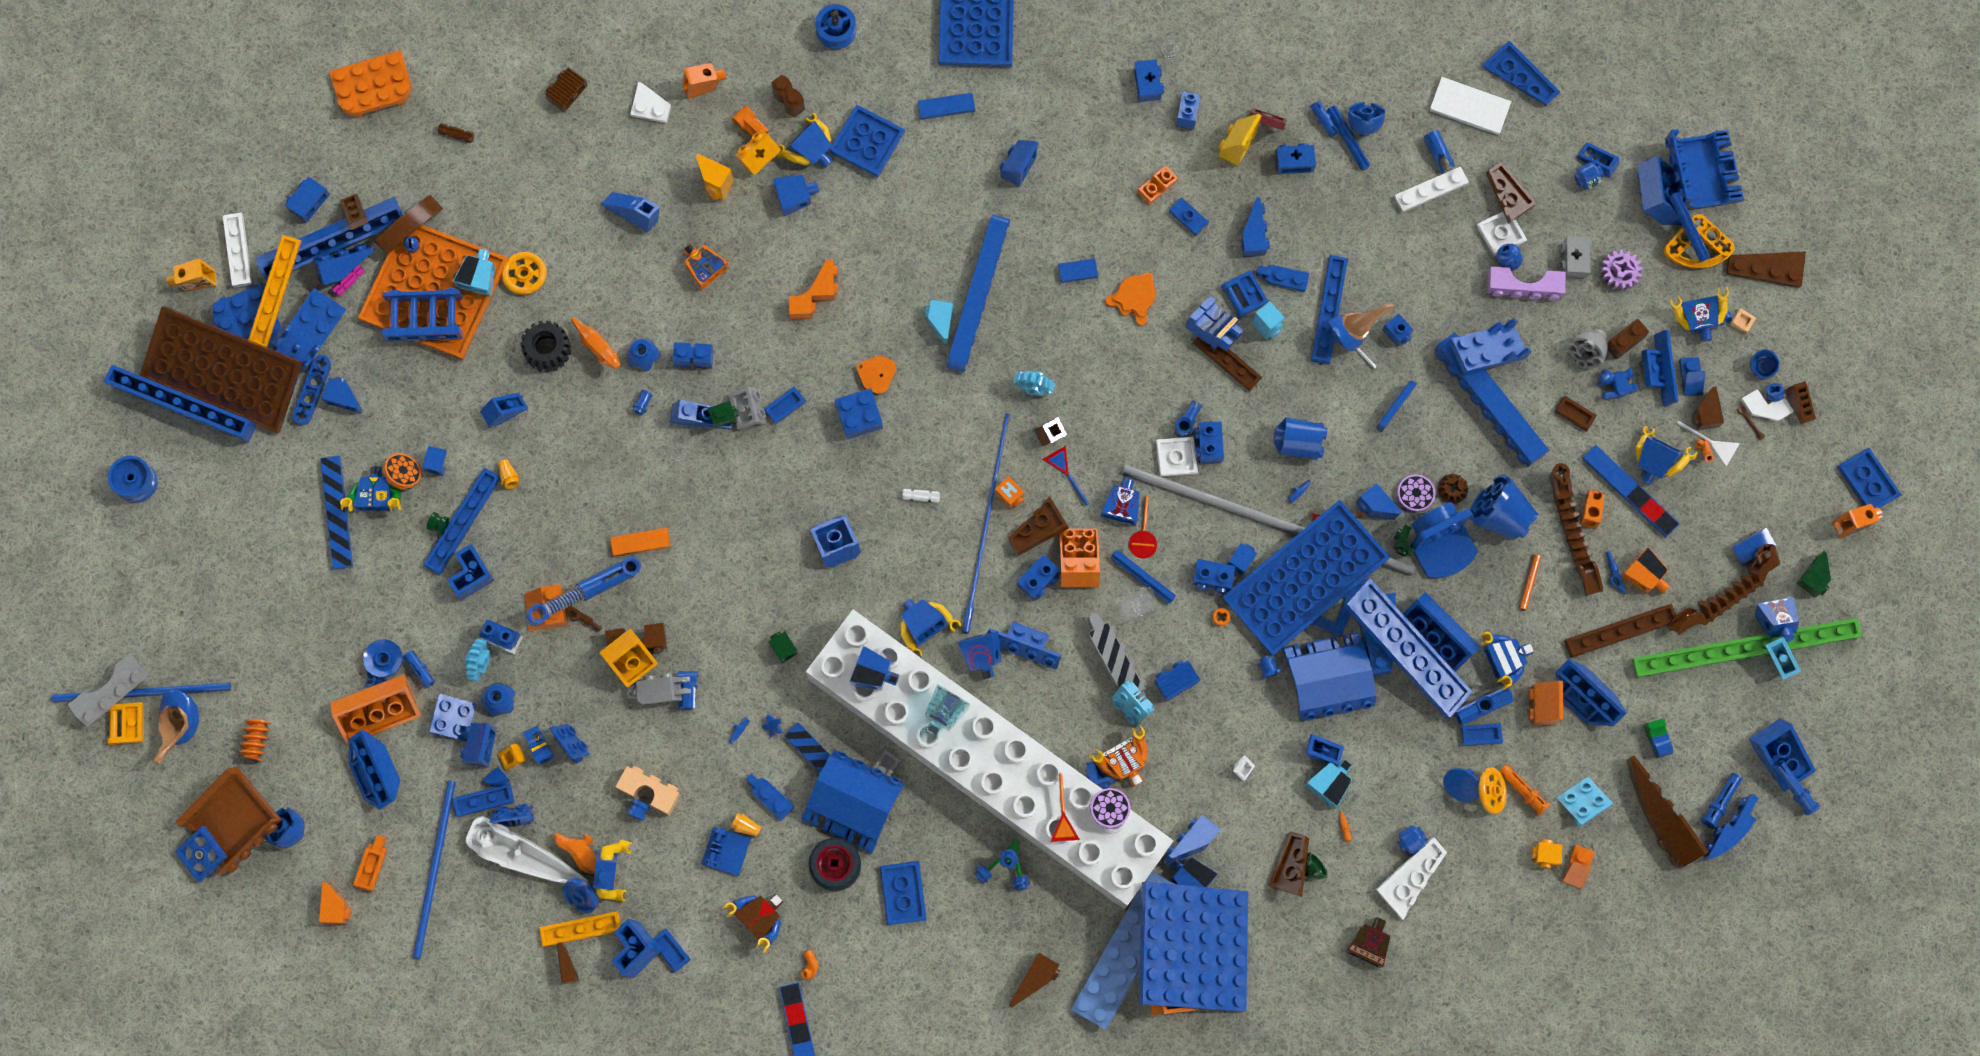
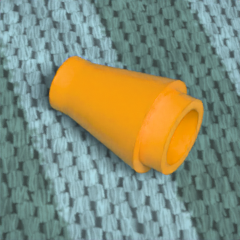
[498,459,520,489]
[731,813,761,837]

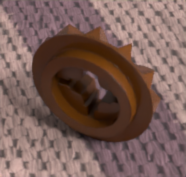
[1438,473,1469,504]

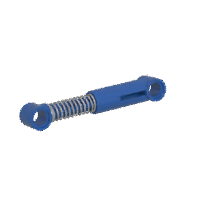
[525,556,641,627]

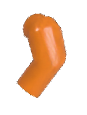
[1695,439,1714,462]
[801,949,819,980]

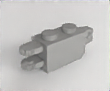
[627,673,691,704]

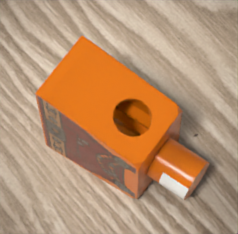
[1832,504,1883,538]

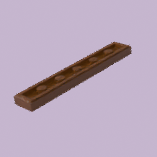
[1564,604,1677,658]

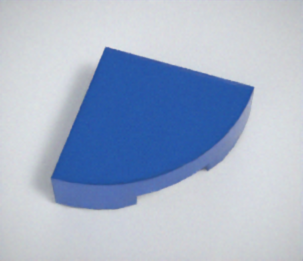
[483,767,510,786]

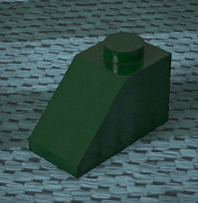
[1796,551,1831,598]

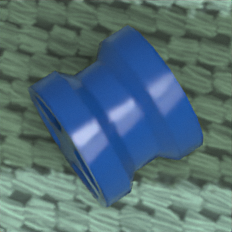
[626,798,650,821]

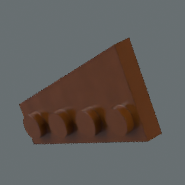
[1726,251,1806,288]

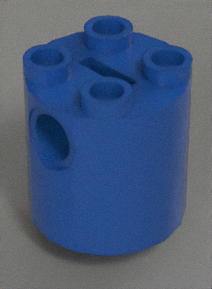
[1273,417,1328,461]

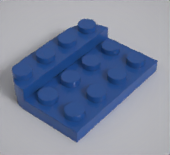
[213,283,284,349]

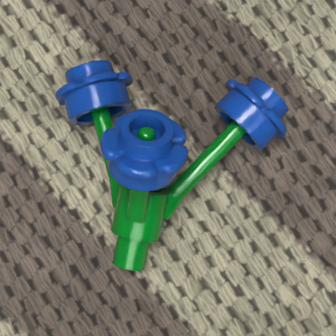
[974,839,1030,891]

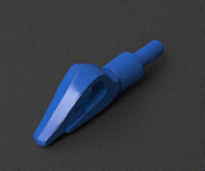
[1606,551,1627,594]

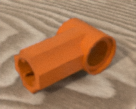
[731,105,769,137]

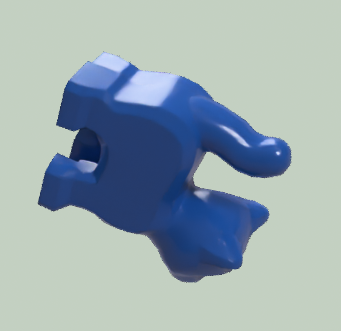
[1597,368,1638,400]

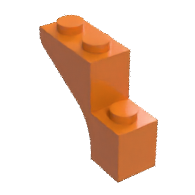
[789,259,838,320]

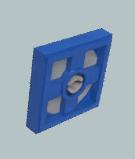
[175,826,228,882]

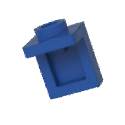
[1086,761,1115,789]

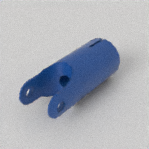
[1423,130,1455,174]

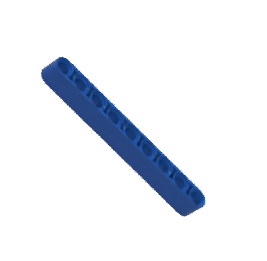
[946,214,1010,373]

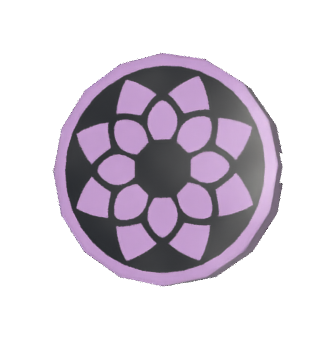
[1397,474,1435,512]
[1090,788,1131,829]

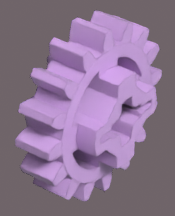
[1601,249,1643,291]

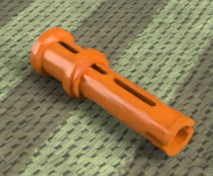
[1499,764,1551,816]

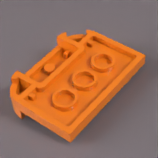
[329,50,412,118]

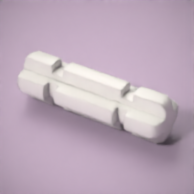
[902,489,940,503]

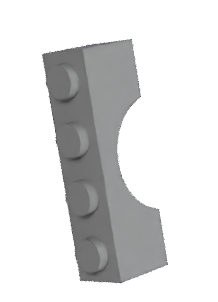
[68,653,149,727]

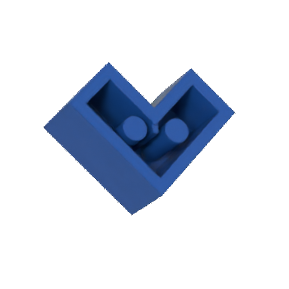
[448,544,494,600]
[612,919,662,978]

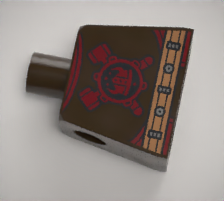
[1346,917,1390,968]

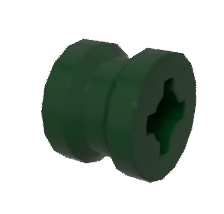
[426,512,449,535]

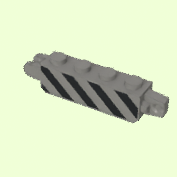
[1088,613,1147,703]

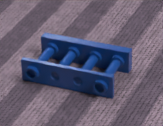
[382,288,463,342]

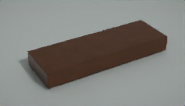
[340,194,369,230]

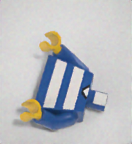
[1479,632,1533,690]

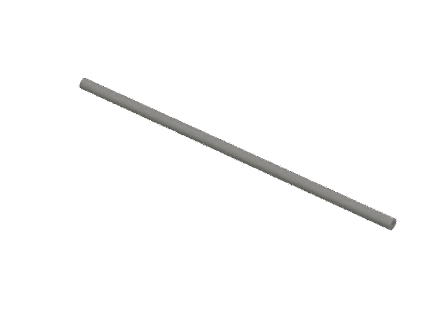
[1122,464,1415,575]

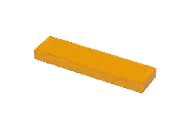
[539,911,621,947]

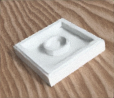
[1476,212,1527,257]
[1156,437,1198,477]

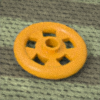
[501,252,547,295]
[1478,767,1507,815]

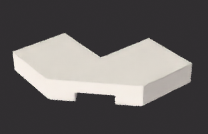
[1741,389,1794,422]

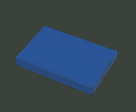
[1837,448,1902,508]
[880,861,927,926]

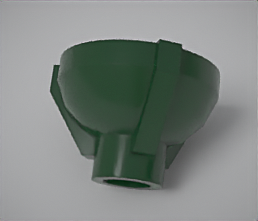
[1304,852,1327,881]

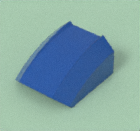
[810,515,861,568]

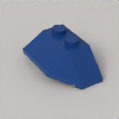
[1555,658,1627,727]
[348,730,401,810]

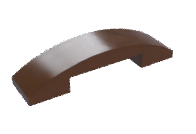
[374,195,443,255]

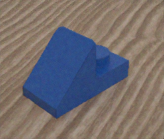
[1679,357,1706,396]

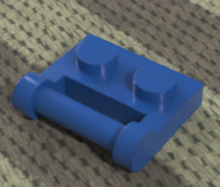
[1221,270,1269,319]

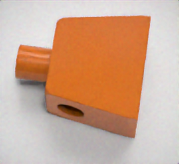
[682,63,726,99]

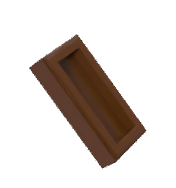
[1554,396,1597,432]

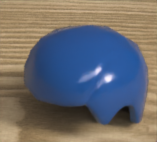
[1750,349,1780,379]

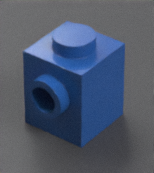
[1382,313,1414,346]

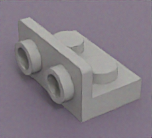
[729,386,766,431]

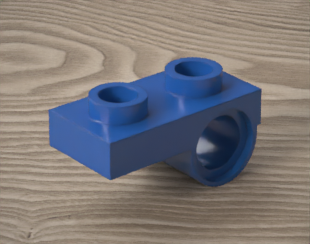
[1176,91,1200,129]

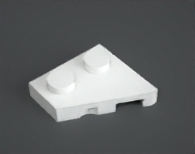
[630,82,671,124]

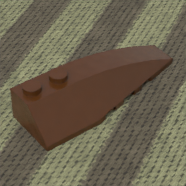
[1627,755,1708,869]

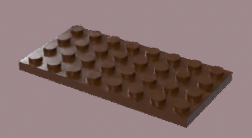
[139,306,303,433]

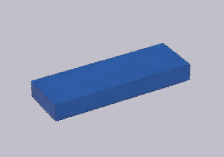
[918,93,975,120]
[1377,380,1417,432]
[452,783,515,818]

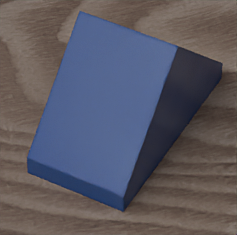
[1305,734,1344,765]

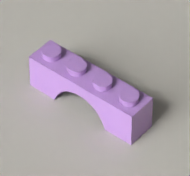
[1487,267,1566,301]

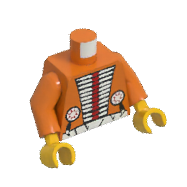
[1089,725,1147,787]

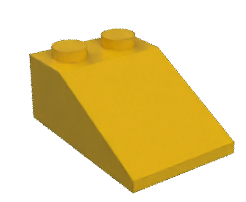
[1218,114,1262,166]

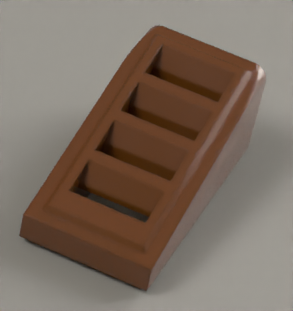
[1784,381,1816,424]
[557,942,580,984]

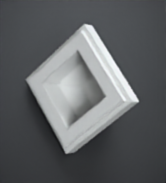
[1233,755,1255,781]

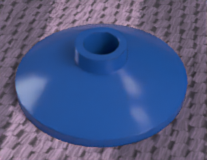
[363,639,403,678]

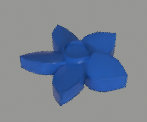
[365,672,387,687]
[762,714,783,738]

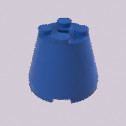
[1469,474,1539,540]

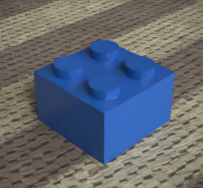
[835,388,883,440]

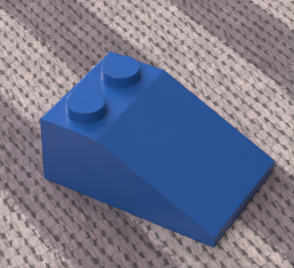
[1749,718,1816,792]

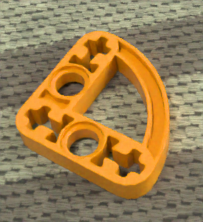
[1663,214,1735,269]

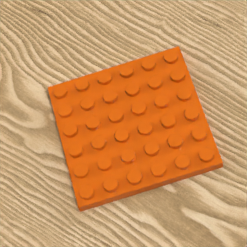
[358,225,508,360]

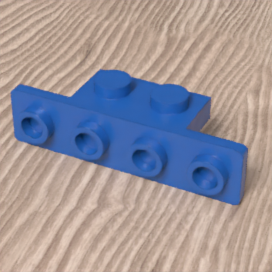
[1641,330,1679,406]
[987,622,1062,669]

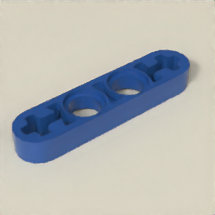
[293,355,332,426]

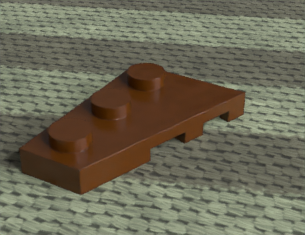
[1008,497,1069,556]
[1268,831,1309,897]

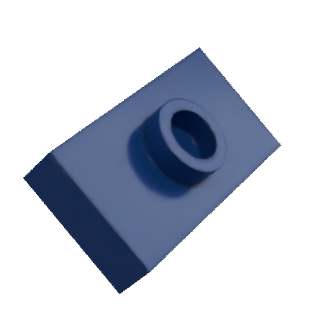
[1169,197,1209,236]

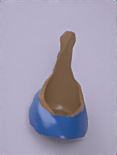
[1329,303,1395,351]
[153,690,199,764]

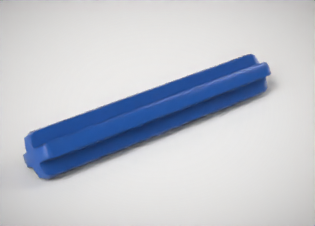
[1327,105,1370,171]
[1669,192,1710,262]
[1111,550,1176,604]

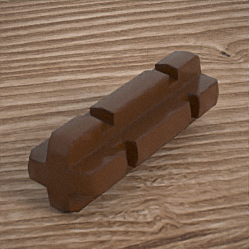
[438,123,474,143]

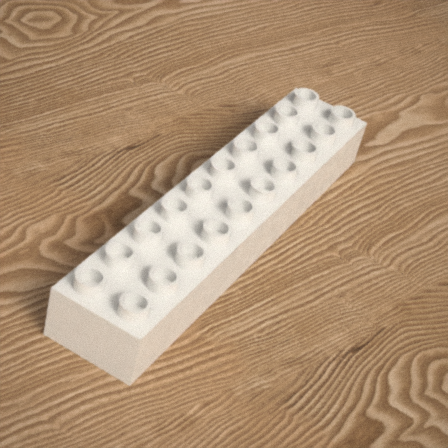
[806,610,1174,910]

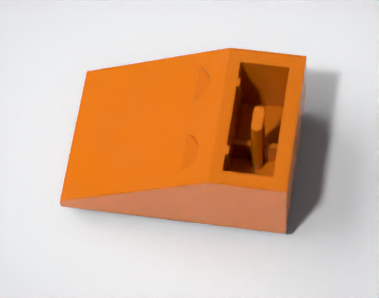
[1060,529,1100,587]

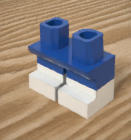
[478,619,523,654]

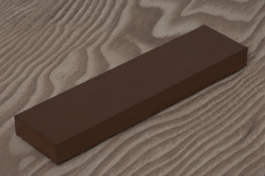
[1193,337,1262,392]

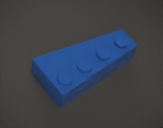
[1359,592,1396,677]

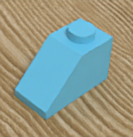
[925,300,953,344]
[1766,637,1801,680]

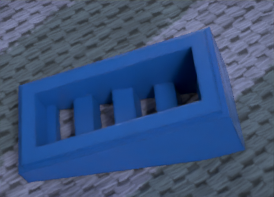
[1577,142,1619,178]

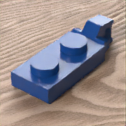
[1256,265,1310,292]
[746,773,795,821]

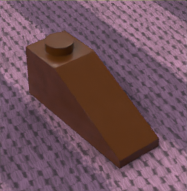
[1009,953,1060,1008]

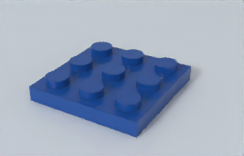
[829,105,905,178]

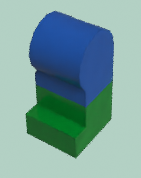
[1643,718,1673,758]

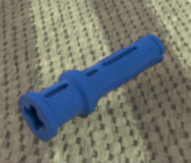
[1773,760,1820,815]
[1700,773,1743,829]

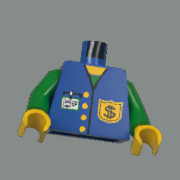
[340,466,402,512]

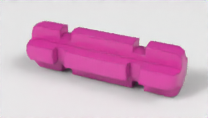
[332,265,365,296]

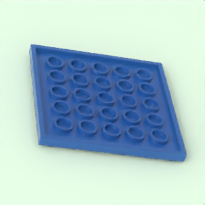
[1139,882,1248,1012]

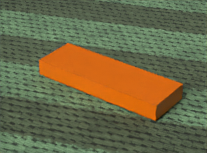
[610,528,671,557]

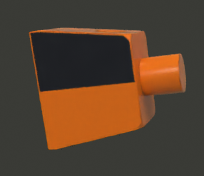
[1621,547,1670,594]

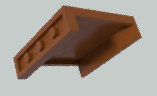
[175,767,282,875]

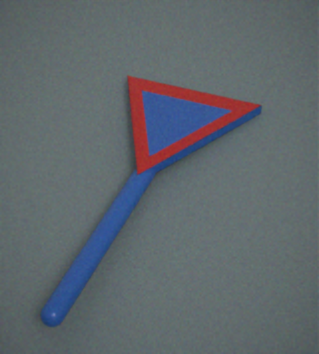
[1042,445,1089,505]

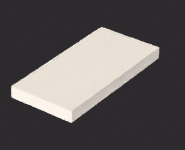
[1429,77,1511,135]

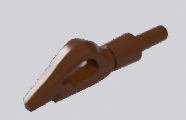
[566,606,602,632]

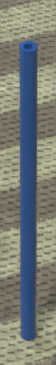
[52,682,231,702]
[413,781,456,959]

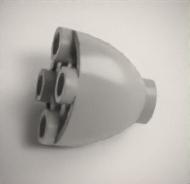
[1568,329,1608,368]

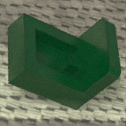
[708,401,739,427]
[1393,524,1415,557]

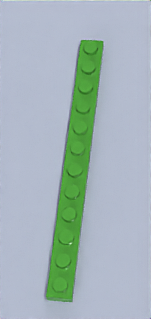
[1632,618,1862,678]

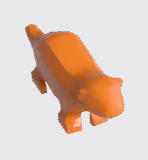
[571,317,620,369]
[553,833,615,885]

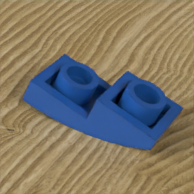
[1732,528,1776,564]

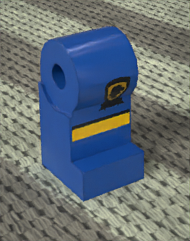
[523,725,555,766]

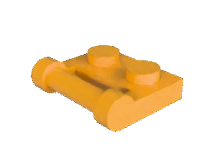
[107,702,144,745]

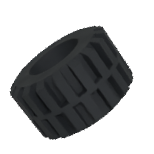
[521,320,571,372]

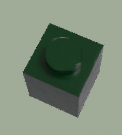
[768,631,798,664]

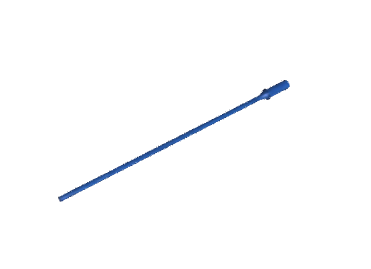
[962,413,1009,633]

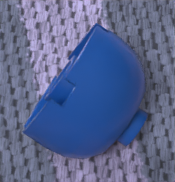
[1348,102,1385,136]
[265,807,305,848]

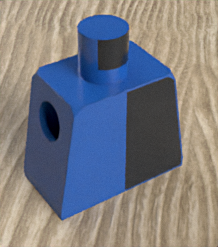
[850,646,900,690]
[1168,857,1218,887]

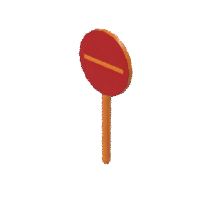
[1129,495,1157,559]

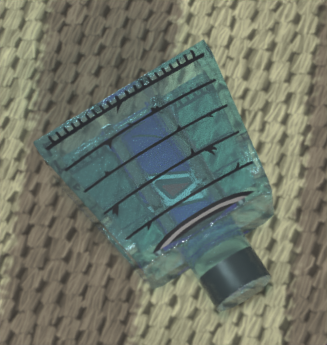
[925,684,970,736]

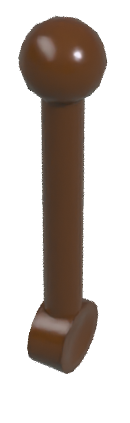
[1738,406,1765,440]

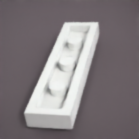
[1394,166,1469,213]
[223,213,253,288]

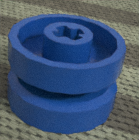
[108,455,158,503]

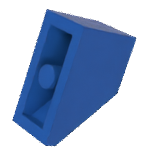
[321,377,362,413]
[480,393,528,427]
[1356,483,1402,520]

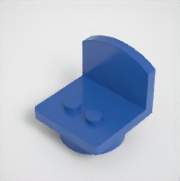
[1410,502,1478,579]

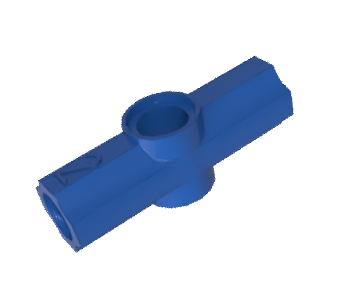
[1455,688,1514,726]

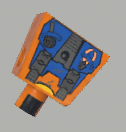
[683,244,729,290]

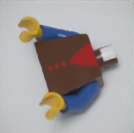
[722,894,783,953]

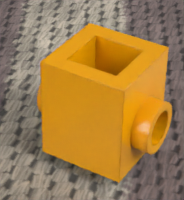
[1531,839,1563,869]

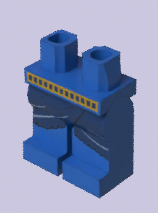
[1185,296,1243,351]

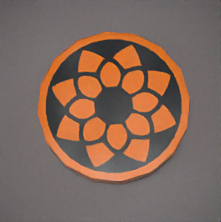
[382,453,421,490]

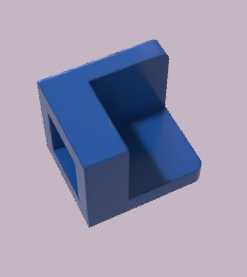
[422,446,447,476]

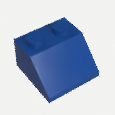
[999,140,1038,186]
[460,723,497,768]

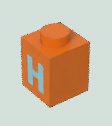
[994,476,1024,509]

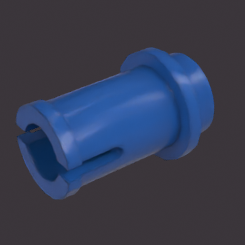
[632,390,653,415]

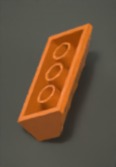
[330,674,421,745]

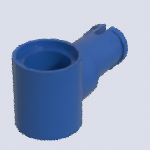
[1175,400,1202,438]

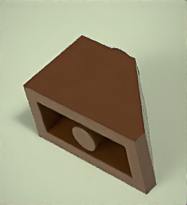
[1692,387,1724,430]

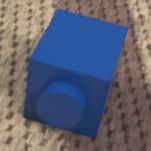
[1228,543,1257,575]

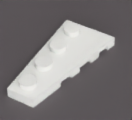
[1376,837,1447,920]

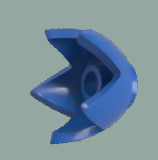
[627,338,660,371]
[481,682,515,717]

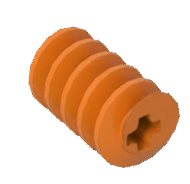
[238,719,271,762]

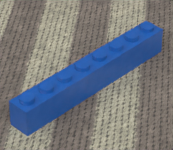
[256,196,403,282]
[1434,332,1549,467]
[103,365,256,443]

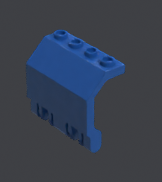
[1665,129,1745,210]
[1283,632,1376,721]
[801,750,905,854]

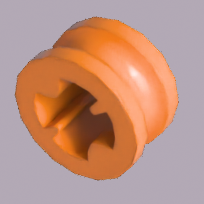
[1212,608,1230,627]

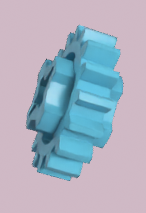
[1013,370,1055,396]
[465,638,490,682]

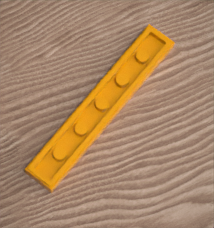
[248,235,302,347]

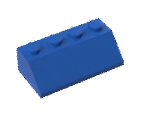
[1403,592,1481,672]

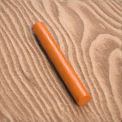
[1519,554,1541,610]

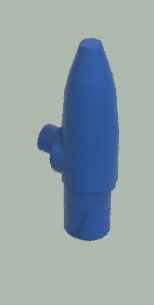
[1288,480,1311,503]
[729,717,750,744]

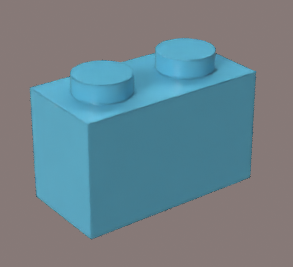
[1252,301,1285,340]

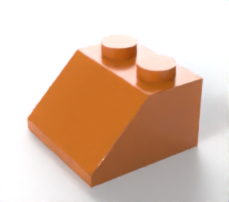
[524,584,568,632]
[1528,681,1563,726]

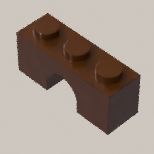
[605,623,668,654]

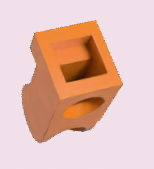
[1580,489,1604,529]

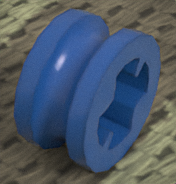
[1766,383,1784,402]

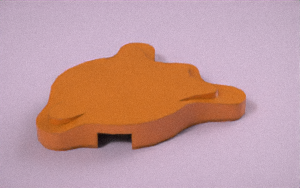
[1105,273,1156,326]

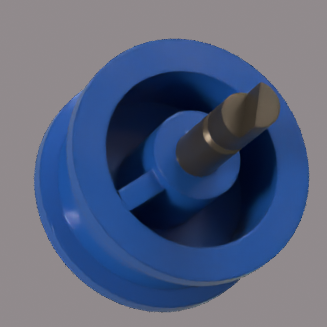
[815,4,856,49]

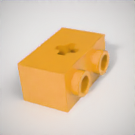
[735,130,781,175]

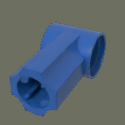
[677,671,698,710]

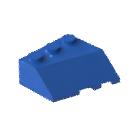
[1637,156,1688,225]

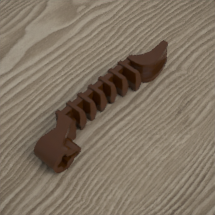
[1549,463,1604,596]
[1668,544,1780,635]

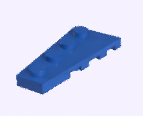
[1482,40,1560,106]

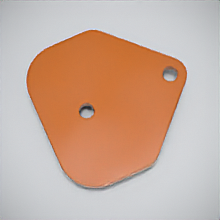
[856,355,896,394]

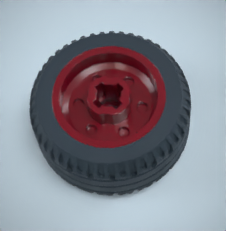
[809,838,861,891]

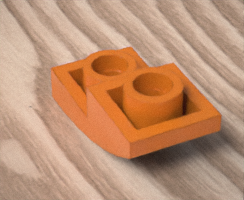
[1137,166,1178,205]

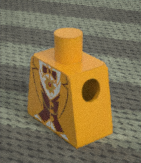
[167,259,217,291]

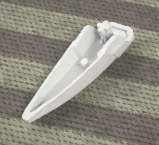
[466,816,588,884]

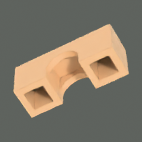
[616,766,681,816]

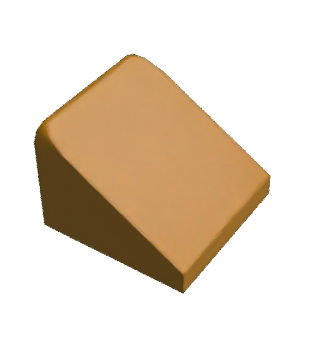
[498,743,527,771]

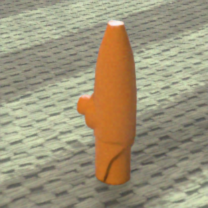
[1339,812,1352,842]

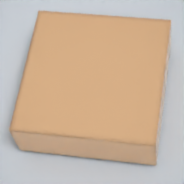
[1730,308,1756,334]

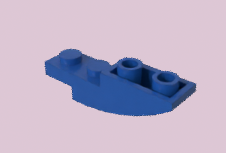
[1704,794,1759,861]

